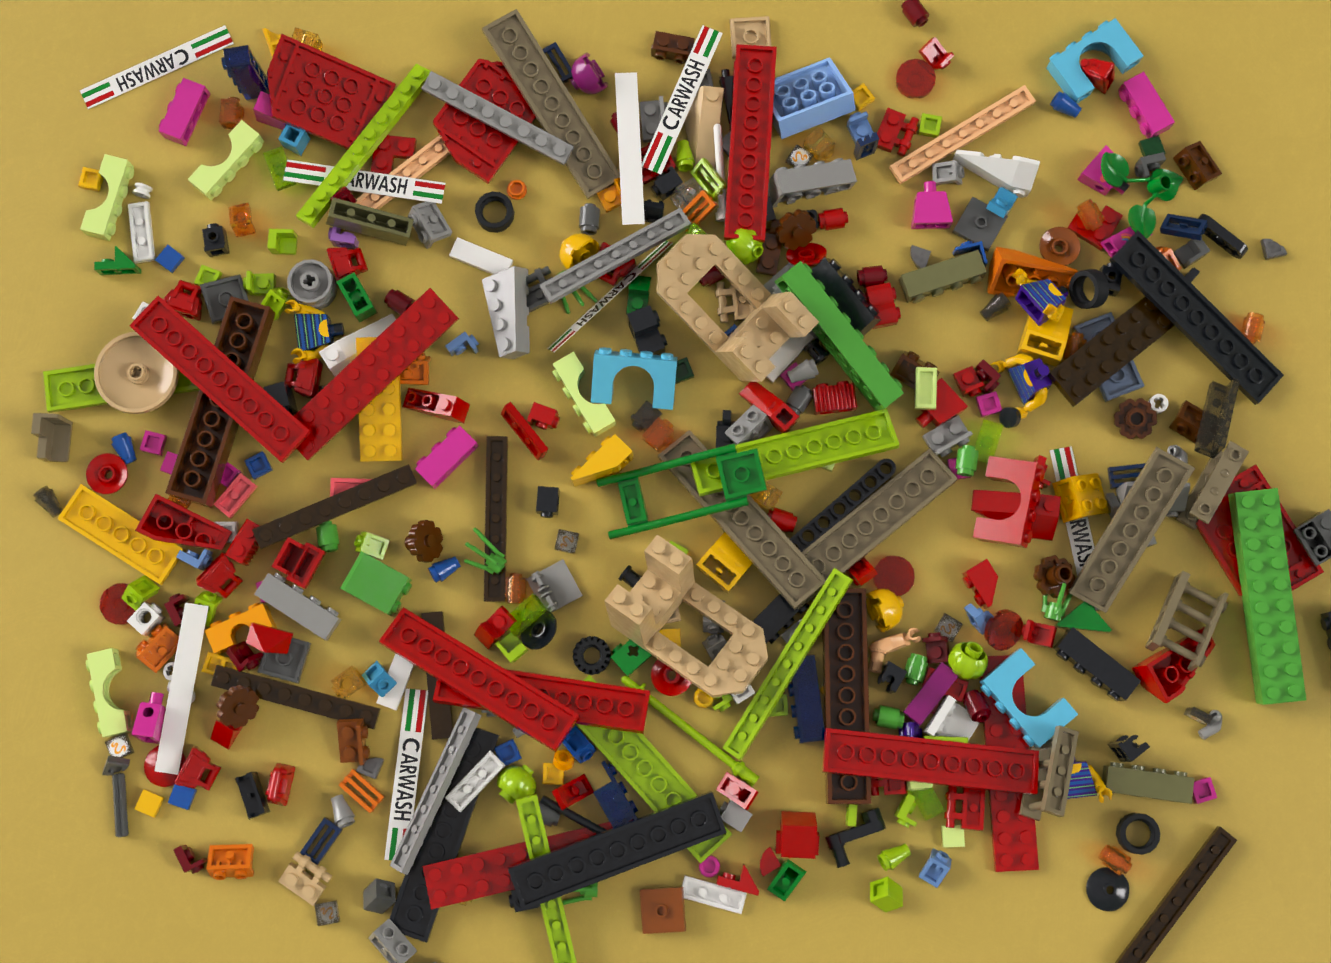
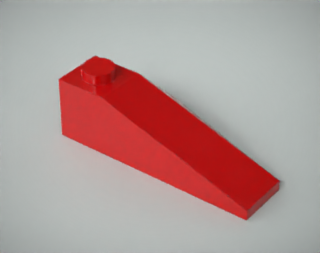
[971,490,1061,541]
[135,494,232,550]
[1132,627,1216,703]

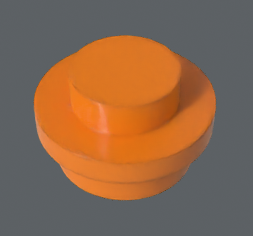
[507,180,527,200]

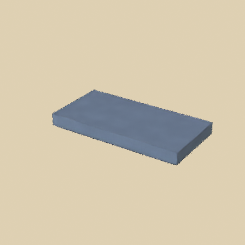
[1073,312,1144,402]

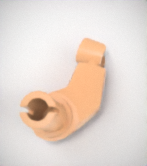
[868,628,921,673]

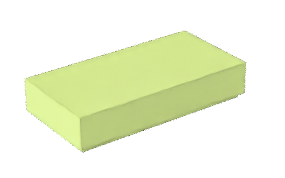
[914,367,937,410]

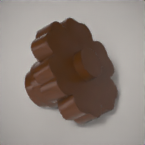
[775,209,817,250]
[1114,398,1157,439]
[405,520,443,563]
[1033,555,1076,598]
[216,685,259,728]

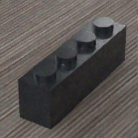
[812,257,881,336]
[752,594,810,644]
[1054,627,1141,701]

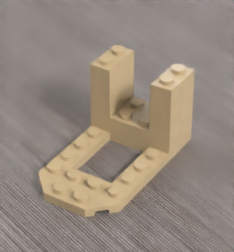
[657,234,819,382]
[605,535,768,698]

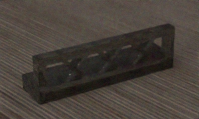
[1194,378,1240,459]

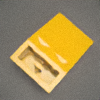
[1017,306,1074,367]
[570,434,634,487]
[696,532,753,594]

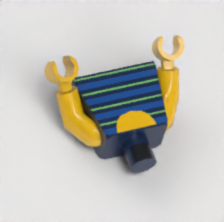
[285,300,344,364]

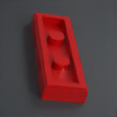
[501,401,548,461]

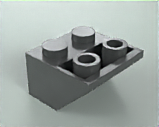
[1293,509,1331,566]

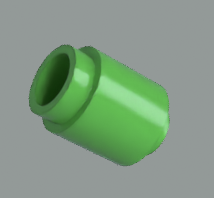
[955,445,979,477]
[316,521,340,553]
[904,653,928,686]
[872,705,905,730]

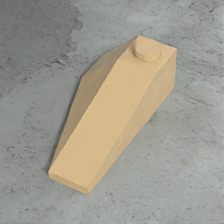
[684,86,724,172]

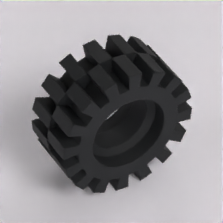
[573,636,611,675]

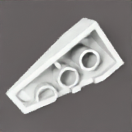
[953,150,1040,198]
[319,314,396,377]

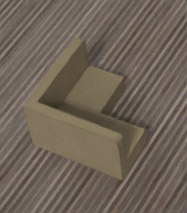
[31,413,73,462]

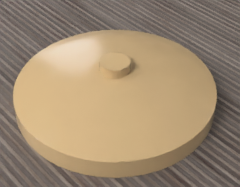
[94,332,179,414]

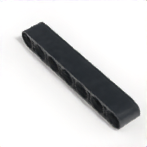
[790,459,896,552]

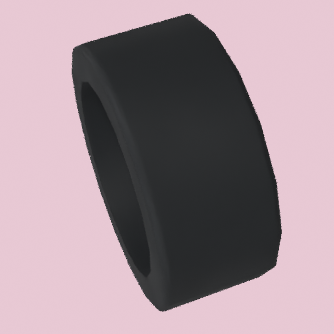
[475,191,514,233]
[1069,269,1109,309]
[1116,813,1160,855]

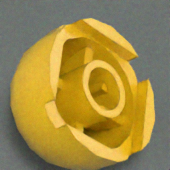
[559,233,600,269]
[866,589,904,632]

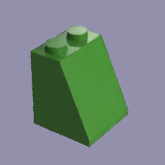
[340,551,412,616]

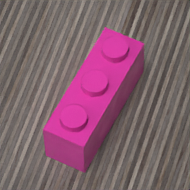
[1118,72,1175,138]
[159,78,210,146]
[415,425,479,489]

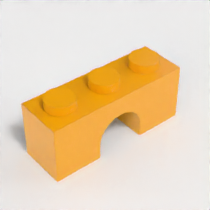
[204,603,277,655]

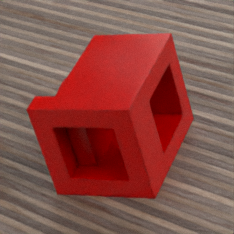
[527,402,560,430]

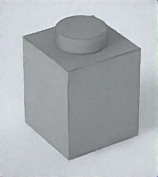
[719,800,753,832]

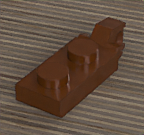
[756,219,782,276]

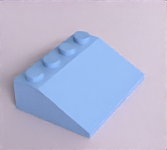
[772,57,856,139]

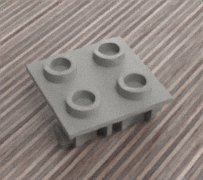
[527,559,583,613]

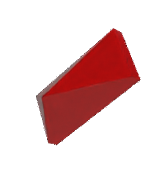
[246,622,293,654]

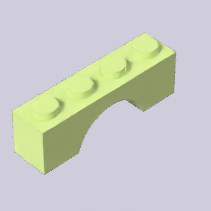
[188,120,264,200]
[80,154,134,241]
[552,352,616,437]
[86,648,133,737]

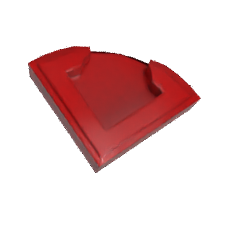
[760,847,781,877]

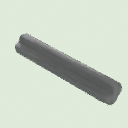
[112,773,129,837]

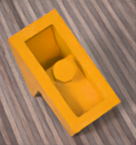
[597,178,621,213]

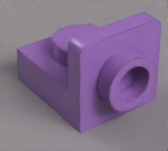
[328,226,359,249]

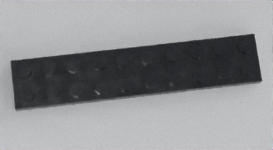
[1109,231,1284,405]
[390,728,500,943]
[508,791,727,911]

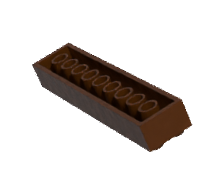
[165,296,276,508]
[822,588,871,804]

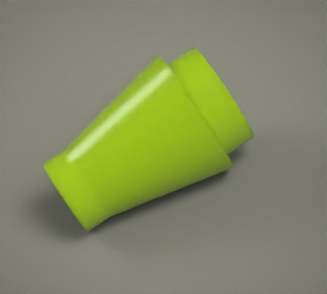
[675,140,695,172]
[877,844,911,871]

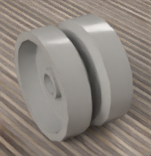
[287,259,338,310]

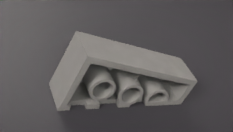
[768,158,857,208]
[482,266,530,359]

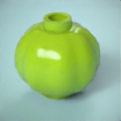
[726,228,763,265]
[948,641,988,680]
[497,765,536,804]

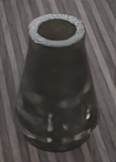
[980,292,1011,321]
[33,486,63,518]

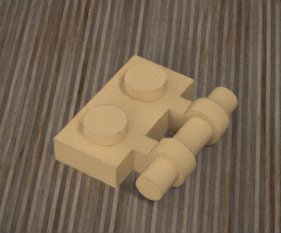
[715,282,754,323]
[278,851,332,906]

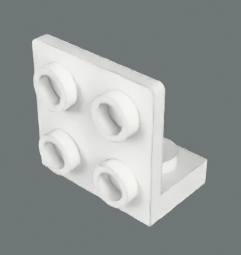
[923,695,979,741]

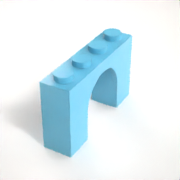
[1046,18,1144,103]
[591,347,678,410]
[979,648,1078,748]

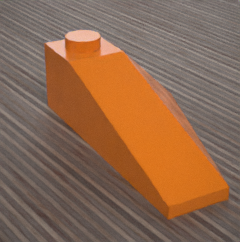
[987,247,1078,297]

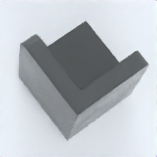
[1174,238,1210,269]
[363,878,396,914]

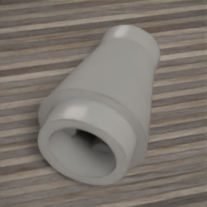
[787,359,819,383]
[331,795,355,828]

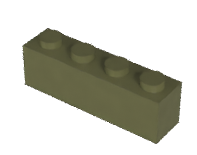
[326,197,414,246]
[899,250,987,303]
[1102,762,1194,804]

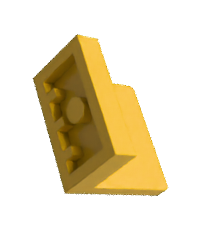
[1052,473,1109,523]

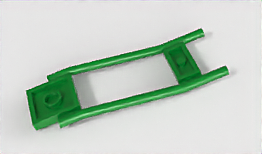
[596,443,767,539]

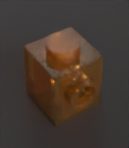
[642,417,674,452]

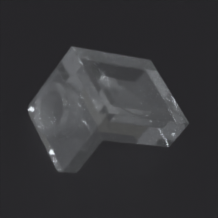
[670,177,703,210]

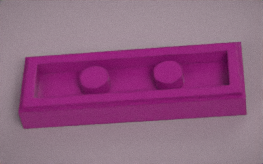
[903,662,958,726]

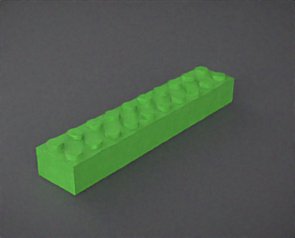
[1228,488,1306,705]

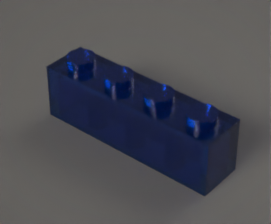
[221,45,269,100]
[788,655,825,743]

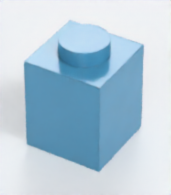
[278,124,310,156]

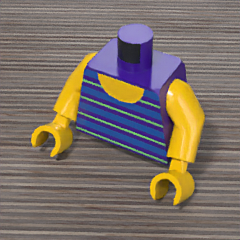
[1012,268,1068,326]
[990,354,1052,419]
[1067,757,1112,803]

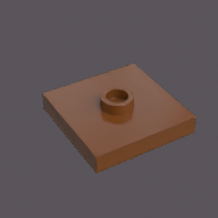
[640,887,686,934]

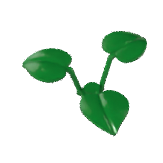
[1101,152,1184,239]

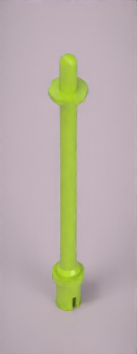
[621,676,760,787]

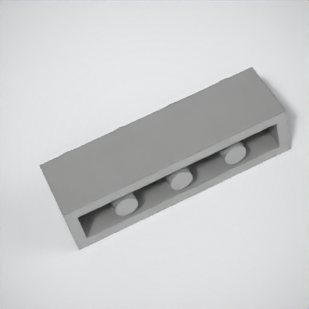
[254,573,342,641]

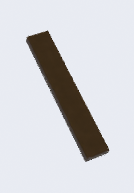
[421,611,453,740]

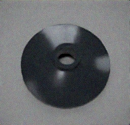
[521,610,557,650]
[1086,867,1129,911]

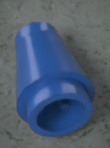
[1050,91,1082,118]
[111,432,137,464]
[428,556,461,583]

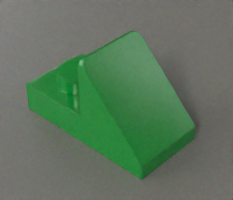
[94,246,141,275]
[626,276,651,315]
[767,859,807,901]

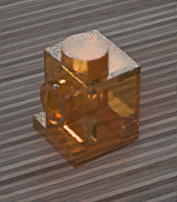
[219,97,244,129]

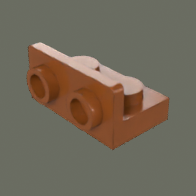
[337,718,370,766]

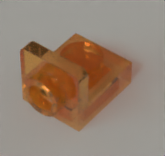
[229,202,256,237]

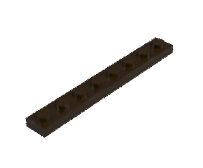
[484,436,508,602]
[252,464,417,549]
[211,665,381,729]
[1115,826,1237,963]

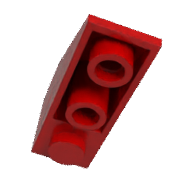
[739,382,799,434]
[402,388,470,424]

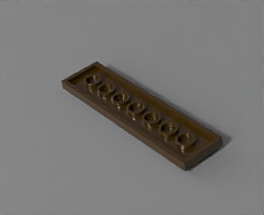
[1047,297,1175,407]

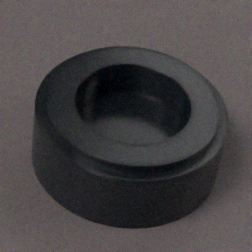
[999,407,1021,428]

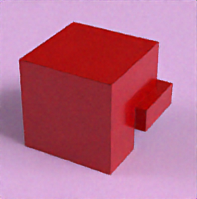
[271,537,326,589]
[775,811,820,859]

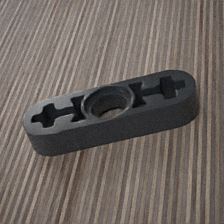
[1196,214,1248,259]

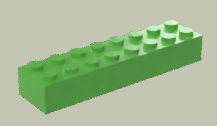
[774,261,904,411]

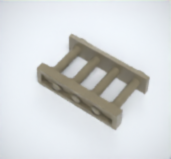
[1175,441,1249,530]
[1145,571,1229,671]
[1019,725,1079,821]

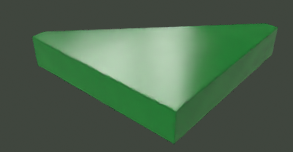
[1056,601,1112,632]

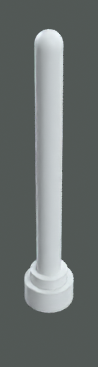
[713,124,726,222]

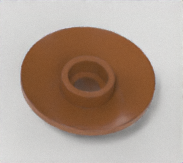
[1039,227,1080,266]

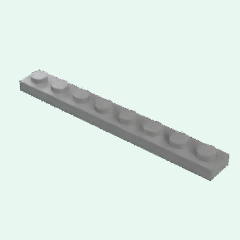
[421,71,574,166]
[540,207,691,304]
[390,707,482,875]

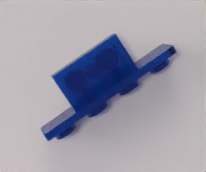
[593,761,638,828]

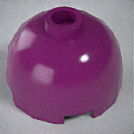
[571,52,608,94]

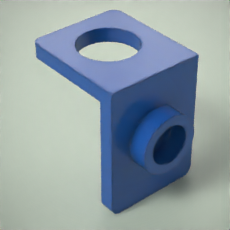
[952,241,988,267]

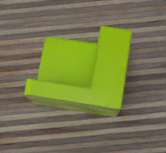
[267,229,298,255]
[495,632,529,664]
[870,876,903,912]

